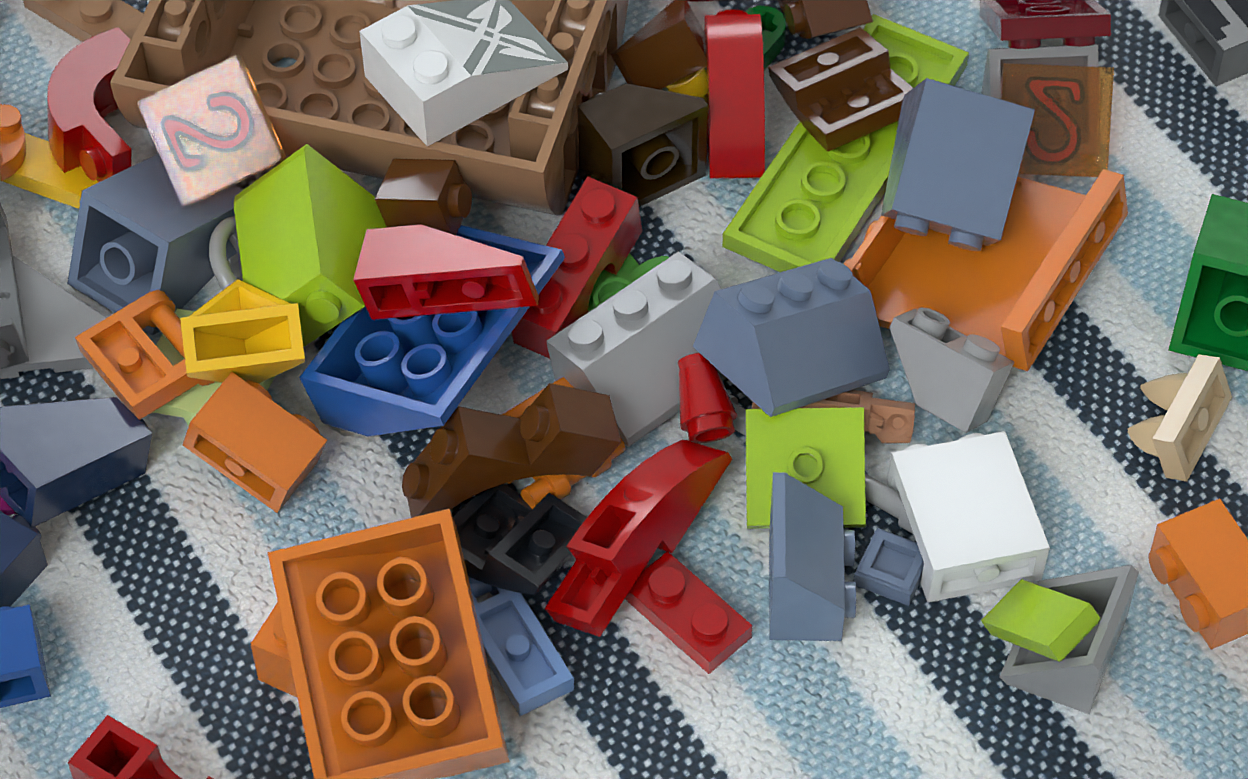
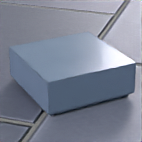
[854,528,924,606]

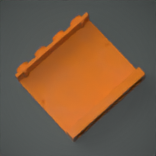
[843,169,1128,371]

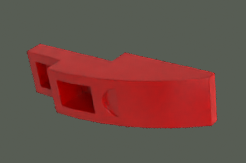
[545,439,732,637]

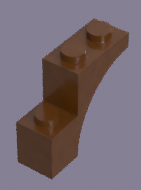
[402,383,621,518]

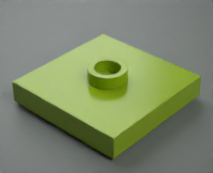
[746,407,866,529]

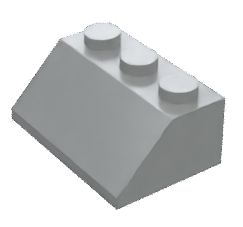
[546,251,727,447]

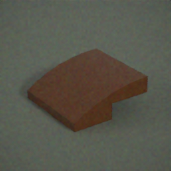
[768,27,913,152]

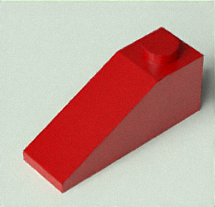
[353,224,539,320]

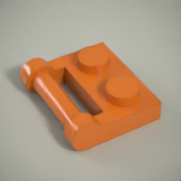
[75,290,215,420]

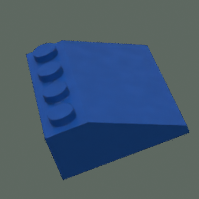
[299,225,565,437]

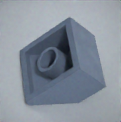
[769,472,856,641]

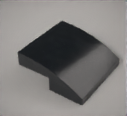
[453,484,587,595]

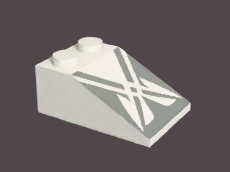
[359,0,568,147]

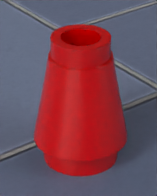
[678,353,738,444]

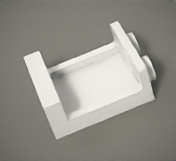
[887,431,1050,603]

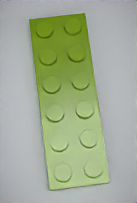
[722,14,969,272]

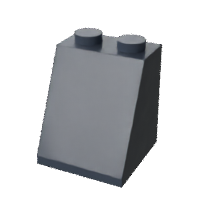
[881,78,1035,251]
[67,148,242,336]

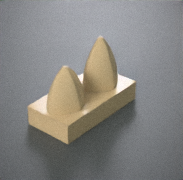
[1128,354,1232,481]

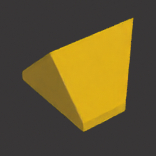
[180,279,305,384]

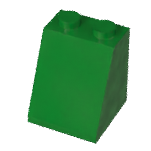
[1168,194,1248,371]

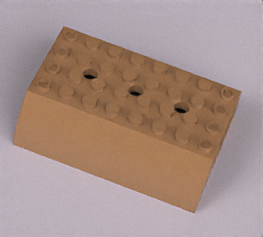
[110,0,629,216]

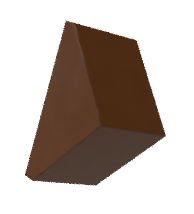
[611,0,707,90]

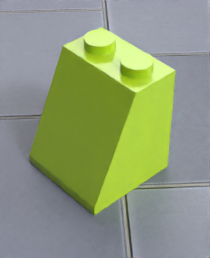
[233,144,387,347]

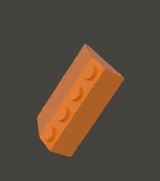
[268,509,510,779]

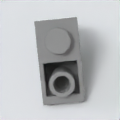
[889,308,1014,433]

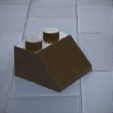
[577,83,708,207]

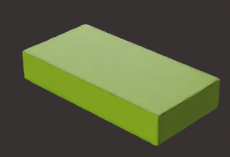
[981,579,1101,662]

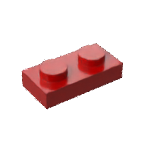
[625,552,753,674]

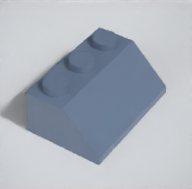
[693,258,890,417]

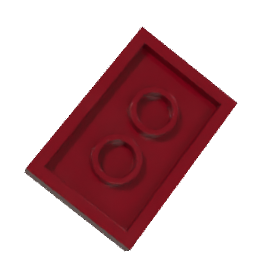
[980,0,1111,49]

